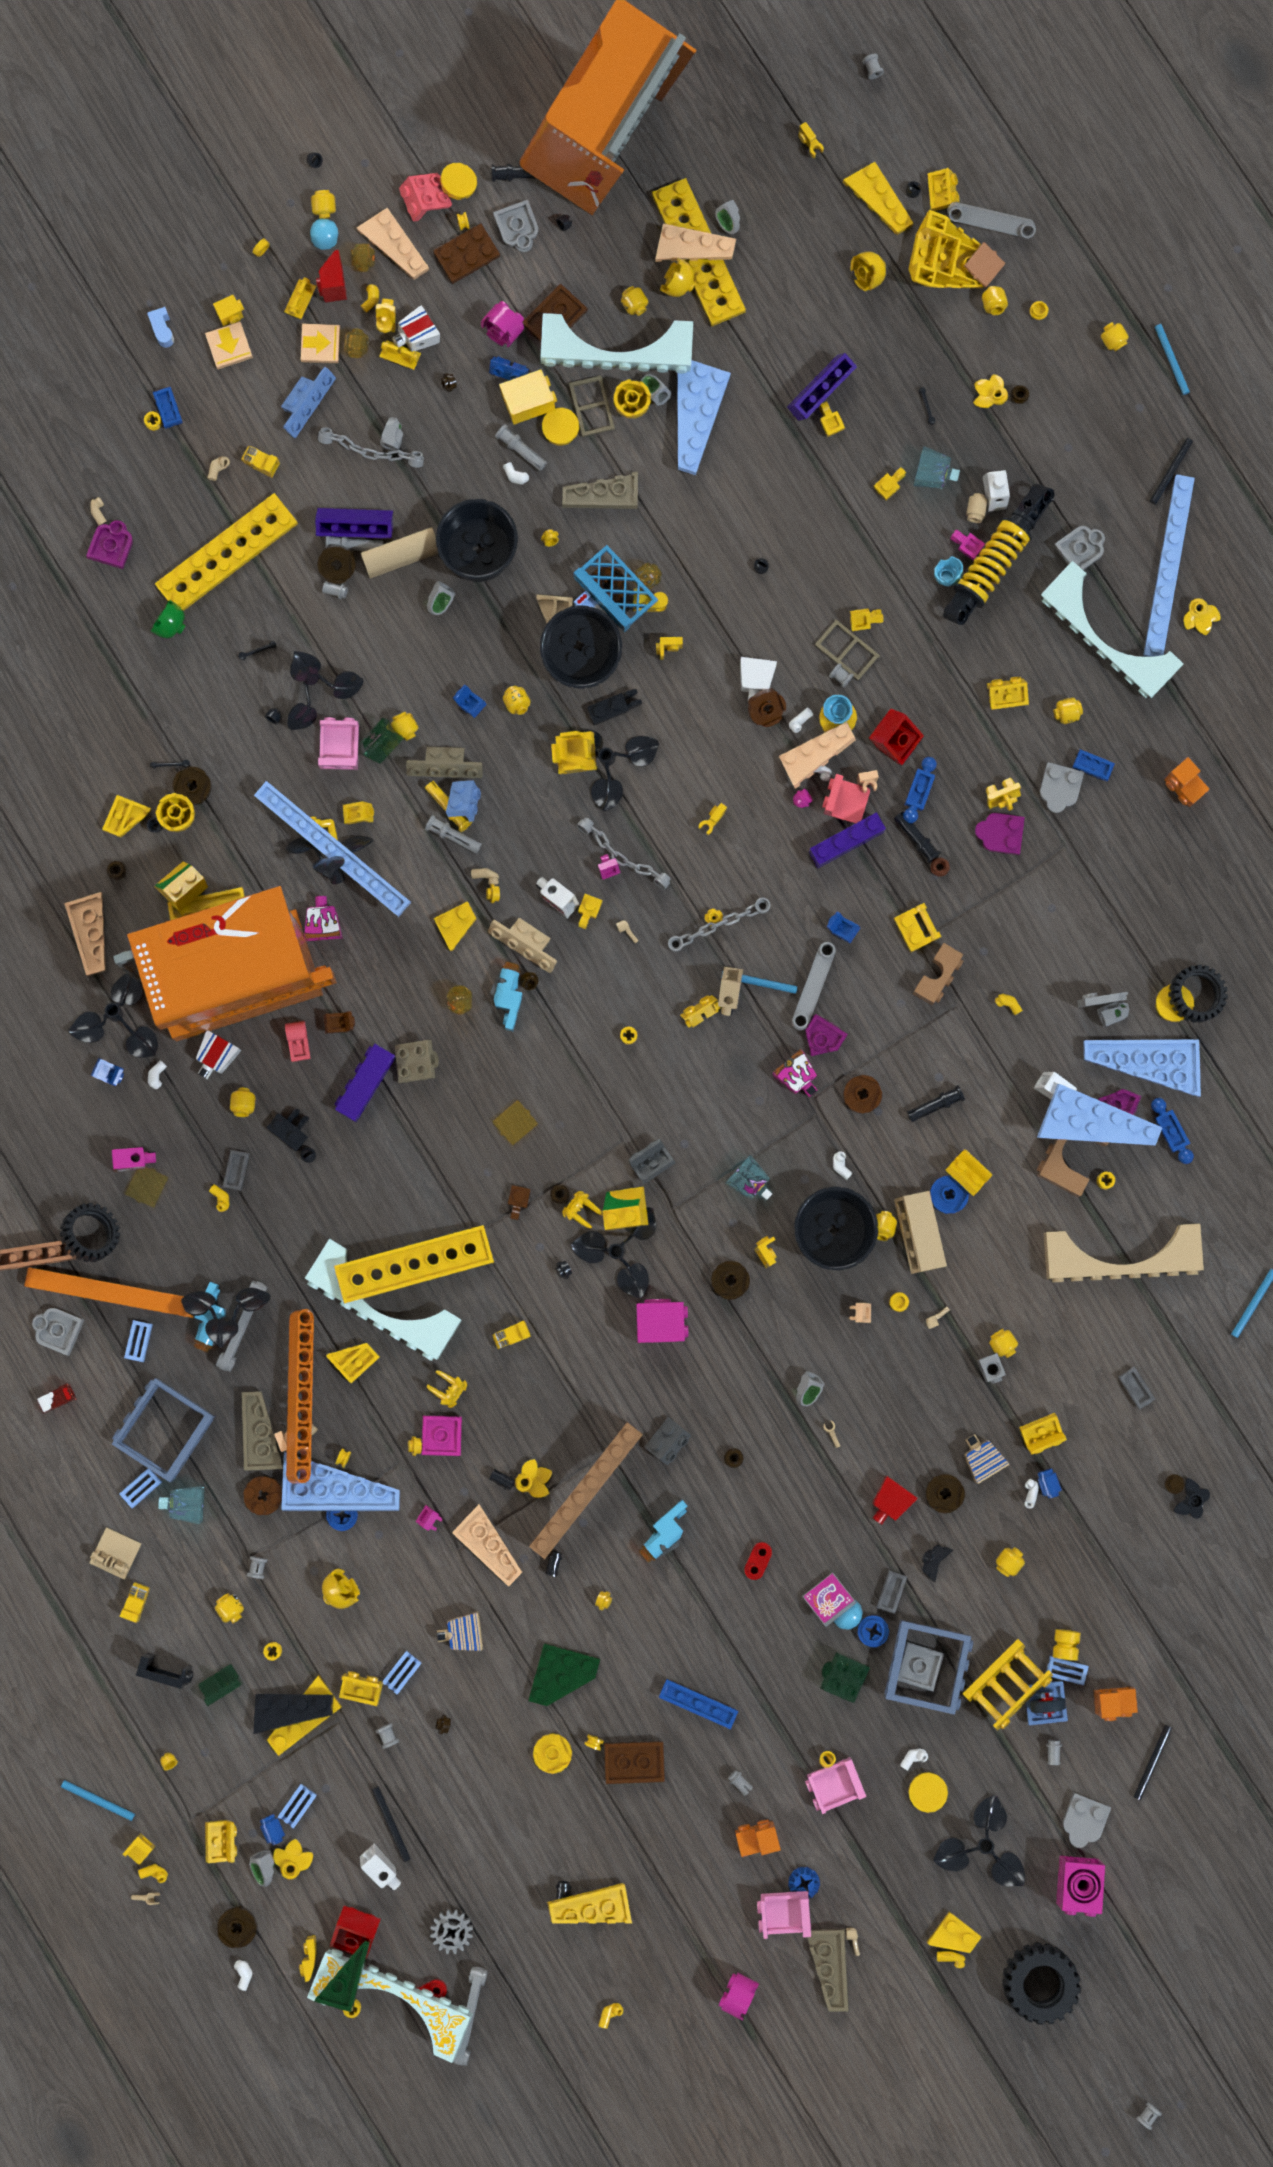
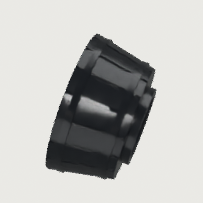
[436,499,518,582]
[540,605,622,689]
[794,1186,878,1271]

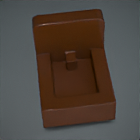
[323,1011,355,1034]

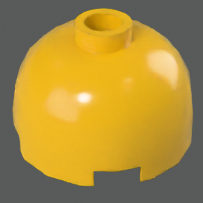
[850,252,886,291]
[660,257,695,297]
[614,379,651,419]
[156,793,195,832]
[322,1568,360,1609]

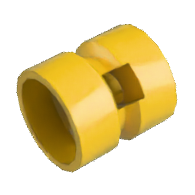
[1052,1629,1081,1660]

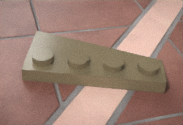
[562,471,638,509]
[242,1392,283,1471]
[807,1929,849,2012]

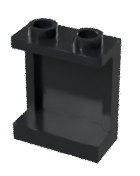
[135,1653,194,1689]

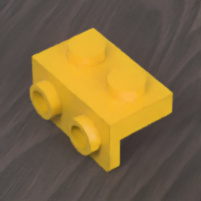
[1019,1413,1067,1454]
[339,1671,383,1706]
[205,1820,237,1863]

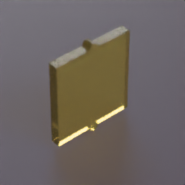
[492,1100,538,1145]
[125,1167,169,1208]

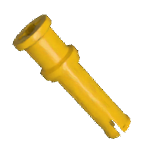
[425,781,472,832]

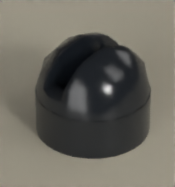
[306,152,323,168]
[906,181,921,198]
[556,214,572,232]
[754,558,769,574]
[265,708,282,725]
[147,817,163,833]
[301,1147,316,1163]

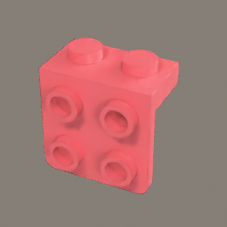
[399,173,452,221]
[822,774,870,824]

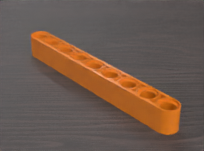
[24,1267,194,1318]
[286,1309,314,1484]

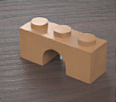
[913,943,964,1005]

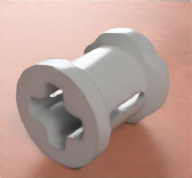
[862,54,884,79]
[829,663,854,688]
[247,1556,268,1579]
[375,1723,399,1749]
[1136,2102,1162,2130]

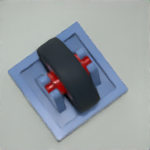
[1024,1681,1068,1725]

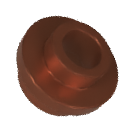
[930,858,950,877]

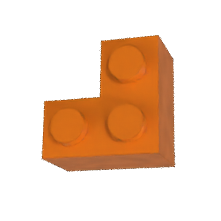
[1164,757,1210,807]
[1093,1687,1138,1721]
[735,1819,781,1857]

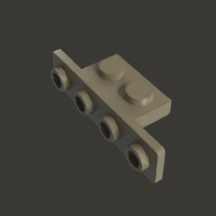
[406,747,483,778]

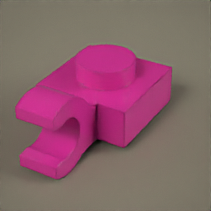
[950,530,985,560]

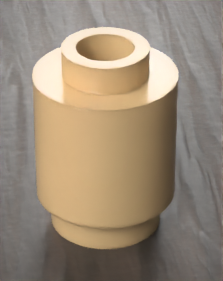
[966,493,988,523]

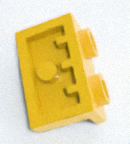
[927,168,960,211]
[987,677,1029,710]
[946,1149,992,1196]
[754,1236,777,1269]

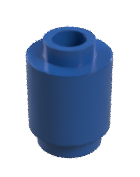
[1037,1468,1062,1499]
[260,1814,285,1846]

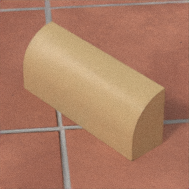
[361,527,439,578]
[894,1191,947,1274]

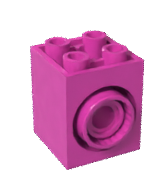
[636,1299,688,1343]
[1056,1856,1105,1917]

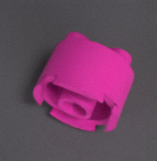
[481,301,524,347]
[718,1973,759,2021]

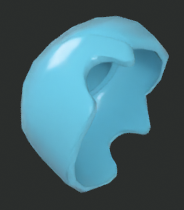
[310,219,338,250]
[934,556,963,587]
[823,695,853,724]
[834,1600,863,1630]

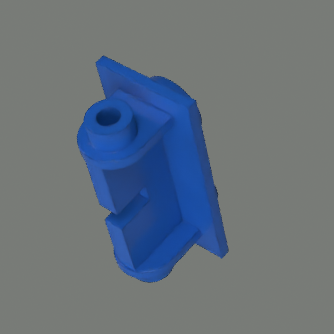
[489,356,529,380]

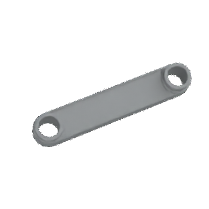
[947,202,1036,238]
[792,942,836,1031]
[216,1280,268,1372]
[453,1966,488,2066]

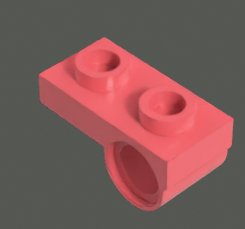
[285,1021,311,1062]

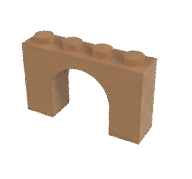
[1037,1139,1109,1197]

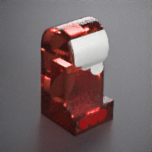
[36,1384,77,1414]

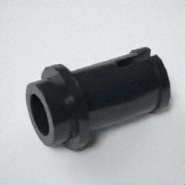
[489,1469,515,1490]
[545,1551,563,1577]
[556,1881,571,1900]

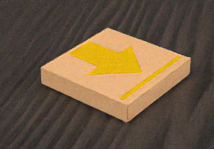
[205,321,253,369]
[301,324,340,363]

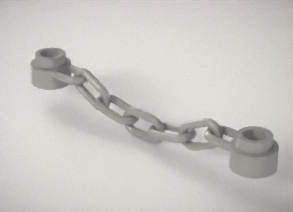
[318,427,424,468]
[576,817,671,890]
[668,898,770,952]

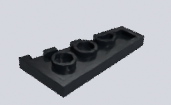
[253,1694,334,1734]

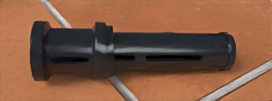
[491,164,536,182]
[894,811,942,863]
[907,1085,965,1122]

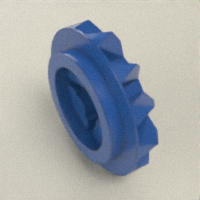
[326,1511,358,1531]
[858,1615,889,1647]
[788,1867,820,1898]

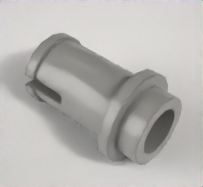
[322,581,348,599]
[1046,1739,1062,1765]
[728,1770,753,1796]

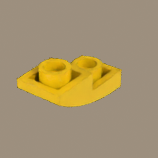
[299,1935,317,1982]

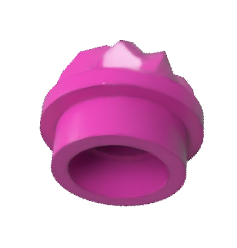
[793,788,813,808]

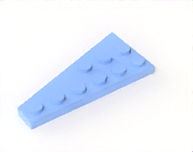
[677,360,731,475]
[1083,1040,1201,1097]
[1037,1084,1162,1145]
[282,1452,400,1511]

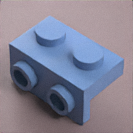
[446,780,481,822]

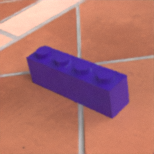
[787,353,857,421]
[315,508,393,538]
[809,812,886,869]
[335,1044,396,1123]

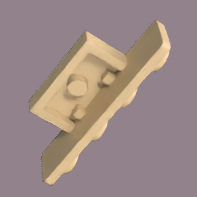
[488,918,557,973]

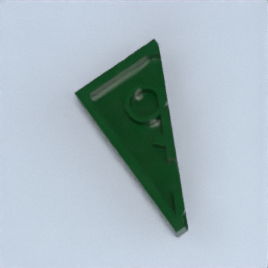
[314,1940,370,2012]

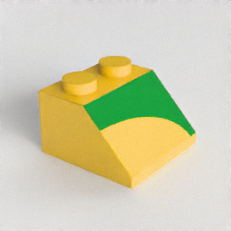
[154,862,208,912]
[602,1187,648,1230]

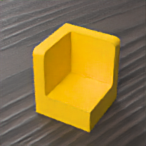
[122,1834,156,1864]

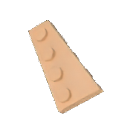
[357,208,429,280]
[655,224,736,262]
[779,722,856,789]
[64,892,106,976]
[452,1504,522,1587]

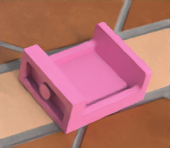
[318,717,359,770]
[805,1757,866,1814]
[757,1891,811,1939]

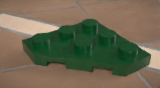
[528,1643,600,1706]

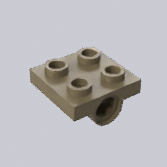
[395,1040,439,1084]

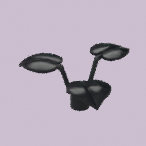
[287,651,364,730]
[579,730,659,811]
[285,836,374,884]
[68,973,158,1058]
[571,1207,657,1299]
[181,1288,271,1348]
[933,1795,1025,1887]

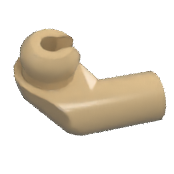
[207,456,230,481]
[90,497,106,526]
[471,868,499,885]

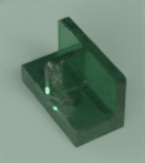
[360,717,403,764]
[198,1664,244,1707]

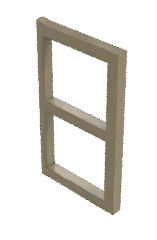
[569,375,615,437]
[815,620,880,681]

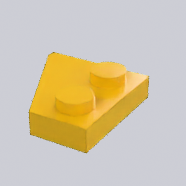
[102,795,152,838]
[434,901,476,952]
[326,1343,380,1384]
[927,1911,981,1953]

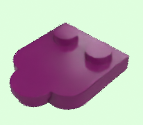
[86,520,133,569]
[975,813,1025,855]

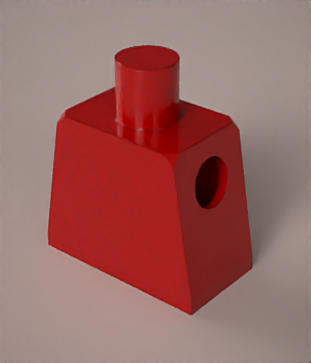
[872,1476,917,1525]

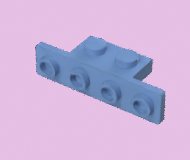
[281,367,336,438]

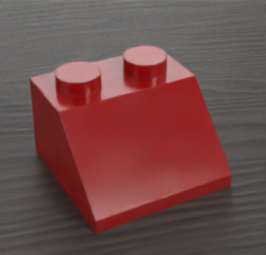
[316,250,347,303]
[869,709,924,765]
[330,1906,381,1960]

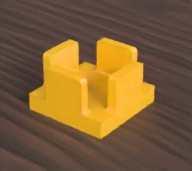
[551,731,597,775]

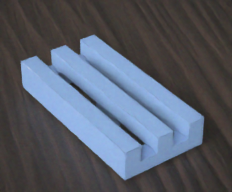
[124,1320,153,1362]
[120,1468,162,1508]
[382,1651,422,1694]
[1046,1656,1089,1685]
[278,1783,317,1829]

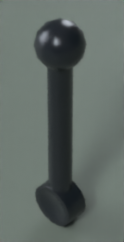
[919,387,936,425]
[238,641,276,660]
[150,760,190,769]

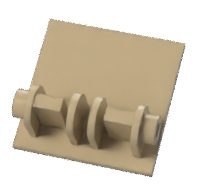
[90,1527,141,1580]

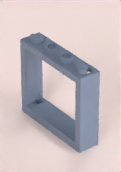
[112,1378,216,1482]
[884,1619,973,1715]

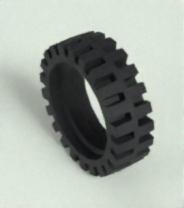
[1168,965,1228,1023]
[60,1203,120,1262]

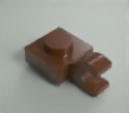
[508,1185,531,1221]

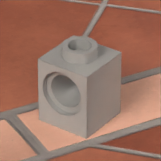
[977,1353,1006,1384]

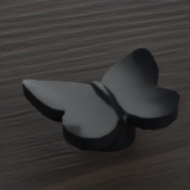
[1173,1478,1210,1519]
[922,1545,953,1582]

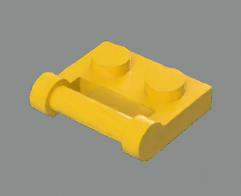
[894,903,942,952]

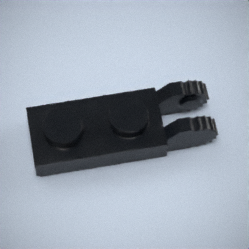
[587,689,643,726]

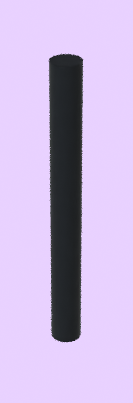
[1150,438,1193,505]
[1134,1725,1172,1800]
[371,1786,411,1862]

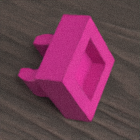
[598,854,620,880]
[415,1505,442,1531]

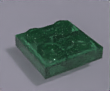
[820,1652,870,1703]

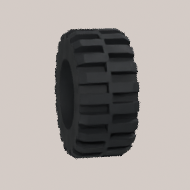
[1002,1942,1081,2025]

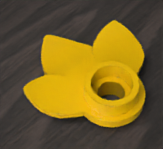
[973,374,1008,408]
[1183,598,1220,635]
[515,1459,552,1498]
[273,1839,313,1879]

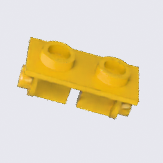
[284,277,316,319]
[379,340,421,370]
[680,995,721,1028]

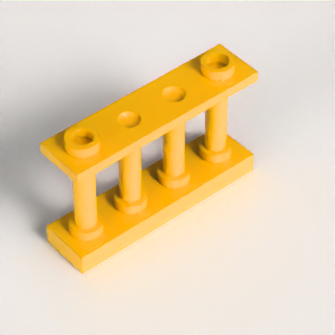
[963,1639,1053,1731]

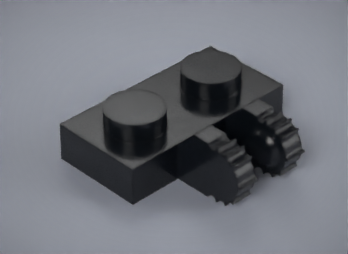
[266,1108,309,1152]

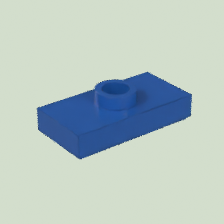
[153,387,183,429]
[1072,749,1115,782]

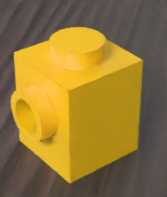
[213,295,244,327]

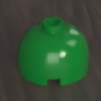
[150,600,186,639]

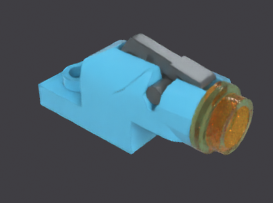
[490,962,523,1032]
[193,1282,226,1353]
[639,1500,687,1563]

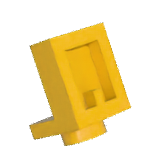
[656,637,683,660]
[343,801,374,825]

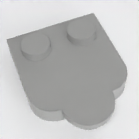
[493,200,538,252]
[1054,526,1105,570]
[1039,762,1084,813]
[1077,992,1128,1008]
[32,1308,84,1356]
[1062,1792,1111,1848]

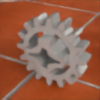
[430,1909,473,1954]

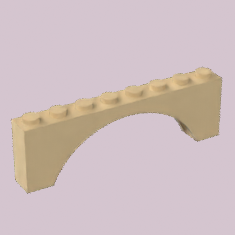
[1044,1224,1204,1283]

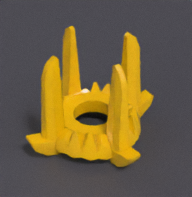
[562,1191,602,1228]
[427,1370,467,1408]

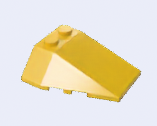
[908,210,984,288]

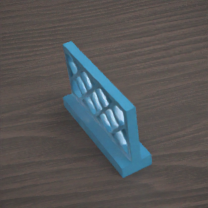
[573,545,658,632]

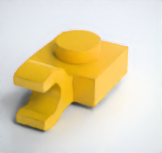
[798,122,824,158]
[819,401,845,437]
[873,467,906,501]
[850,608,883,631]
[698,803,727,835]
[578,894,603,929]

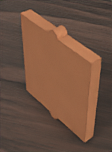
[964,242,1006,288]

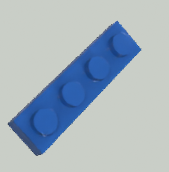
[659,1679,738,1729]

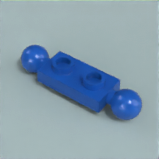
[903,757,937,823]
[1151,1098,1194,1164]

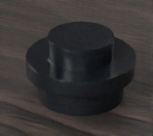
[555,1261,572,1279]

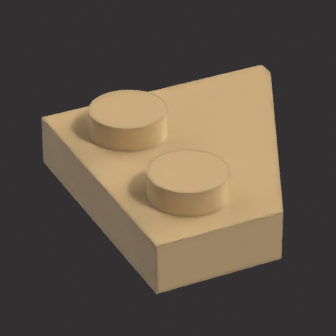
[536,595,573,624]

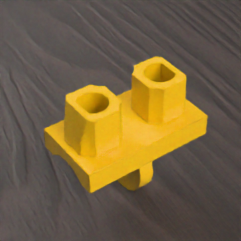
[376,298,396,333]
[986,778,1021,811]

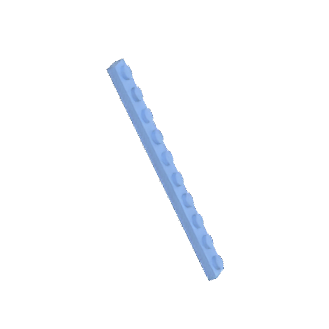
[1143,474,1195,657]
[254,781,411,917]

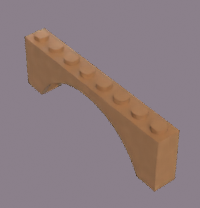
[529,1422,643,1559]

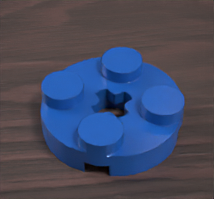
[930,1175,969,1214]

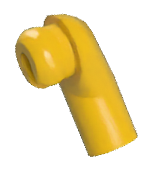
[360,284,379,313]
[995,994,1023,1015]
[209,1184,230,1212]
[138,1864,168,1883]
[937,1951,966,1968]
[598,2003,623,2029]

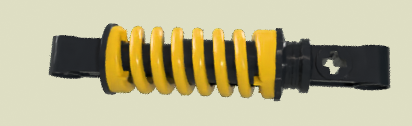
[943,483,1055,625]

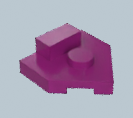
[805,1014,848,1056]
[1098,1089,1141,1115]

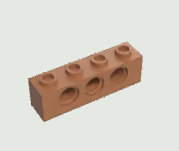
[0,1241,77,1271]

